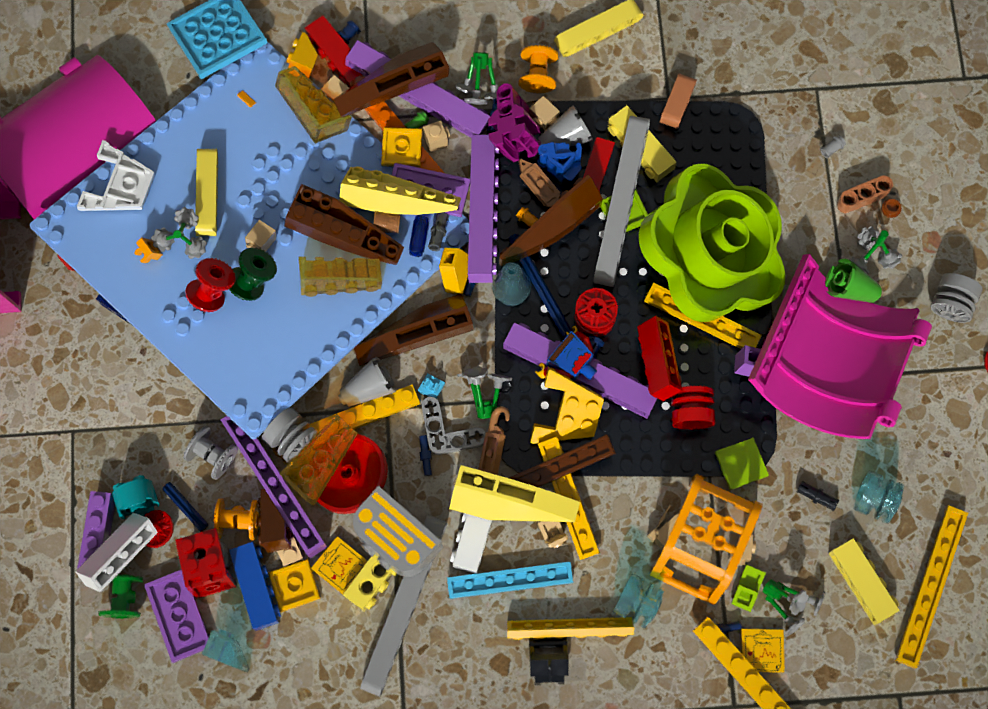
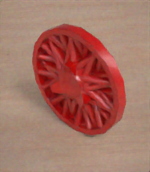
[144,510,174,548]

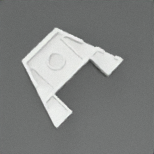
[77,140,155,211]

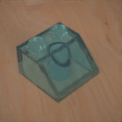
[202,629,249,673]

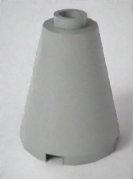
[538,106,593,148]
[338,357,397,407]

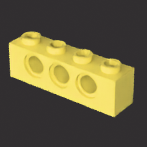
[343,555,397,612]

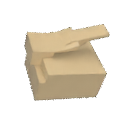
[647,505,686,550]

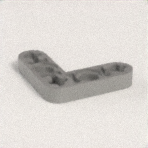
[422,397,486,455]

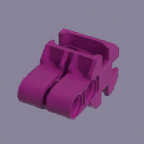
[488,83,541,162]

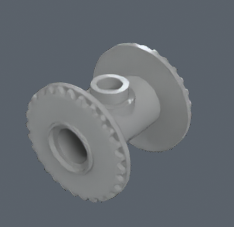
[183,426,238,479]

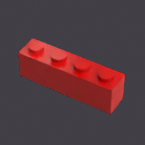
[305,15,365,88]
[637,316,682,401]

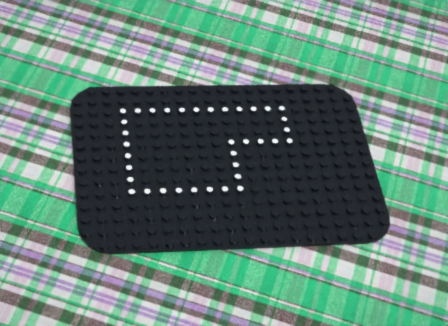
[495,101,777,477]

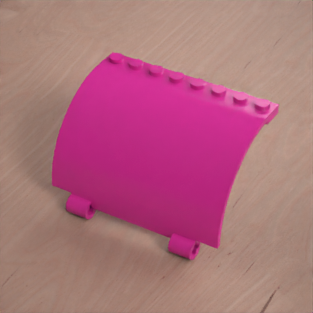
[0,55,156,220]
[748,254,932,439]

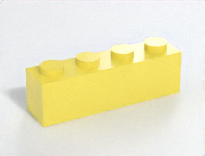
[608,106,676,183]
[828,538,900,625]

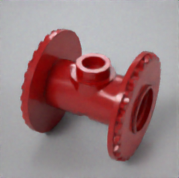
[185,258,235,312]

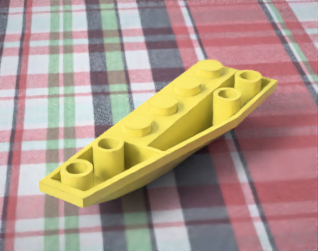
[339,167,461,215]
[449,465,580,522]

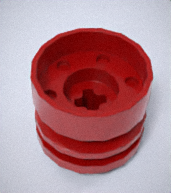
[574,288,618,337]
[671,386,715,429]

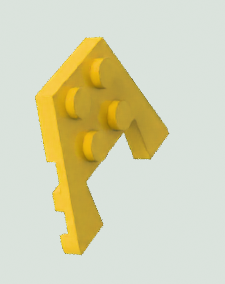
[530,367,604,444]

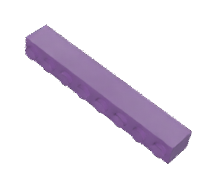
[345,40,490,138]
[468,135,499,283]
[503,323,658,419]
[221,416,327,558]

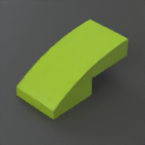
[731,564,766,612]

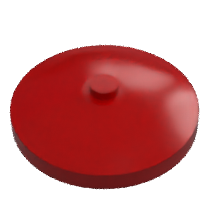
[309,434,388,514]

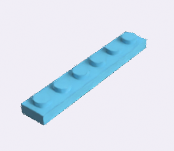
[447,562,573,599]

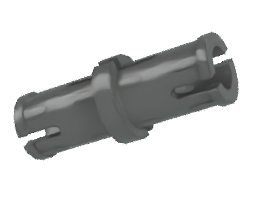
[428,212,449,251]

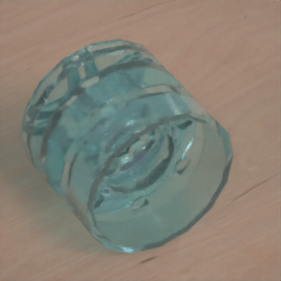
[853,470,904,524]
[613,573,664,629]

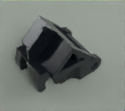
[529,637,569,685]

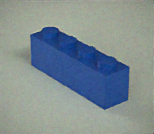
[229,542,281,631]

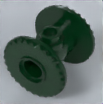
[229,247,277,301]

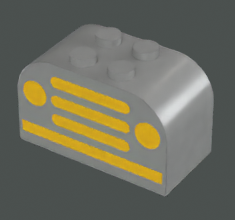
[353,486,443,577]

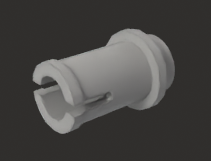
[820,135,846,159]

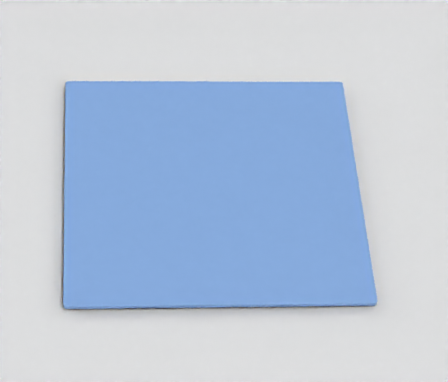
[30,43,469,439]

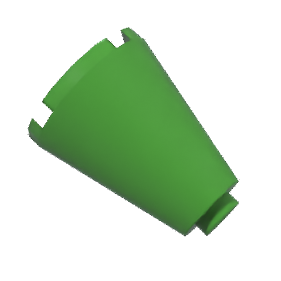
[825,258,882,303]

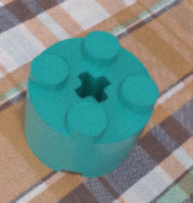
[112,475,160,519]

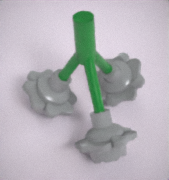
[151,207,207,259]
[849,226,902,274]

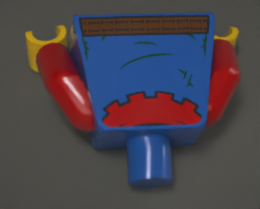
[535,326,597,381]

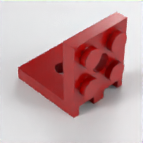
[175,528,236,599]

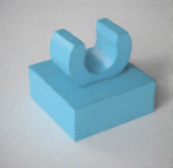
[418,373,445,399]

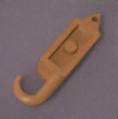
[519,159,561,208]
[478,406,510,475]

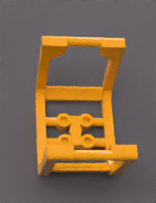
[650,474,763,605]

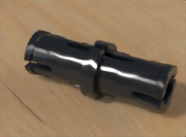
[796,480,839,511]

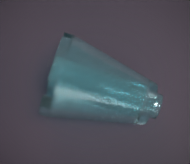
[492,263,531,306]

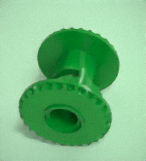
[98,574,143,619]

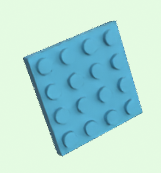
[166,0,268,79]

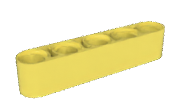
[554,0,643,57]
[195,149,218,236]

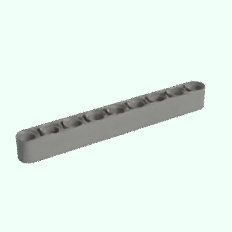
[594,116,650,287]
[360,515,448,697]

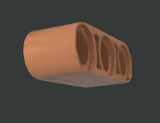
[660,73,697,129]
[837,175,893,213]

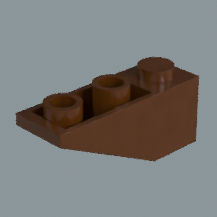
[258,489,292,553]

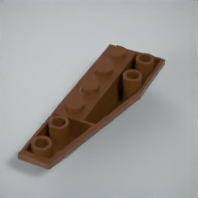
[334,42,449,118]
[499,175,603,266]
[284,184,404,265]
[354,294,473,366]

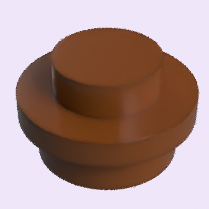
[881,199,902,218]

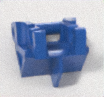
[537,142,582,183]

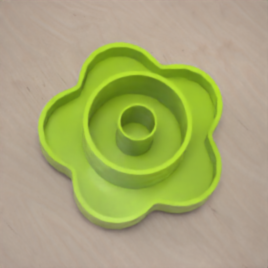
[639,164,785,322]

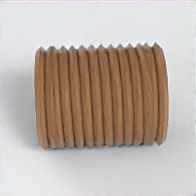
[373,211,400,234]

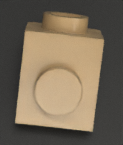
[536,521,568,548]
[277,531,303,566]
[728,535,756,565]

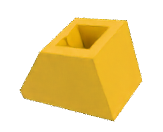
[286,32,318,80]
[439,248,468,294]

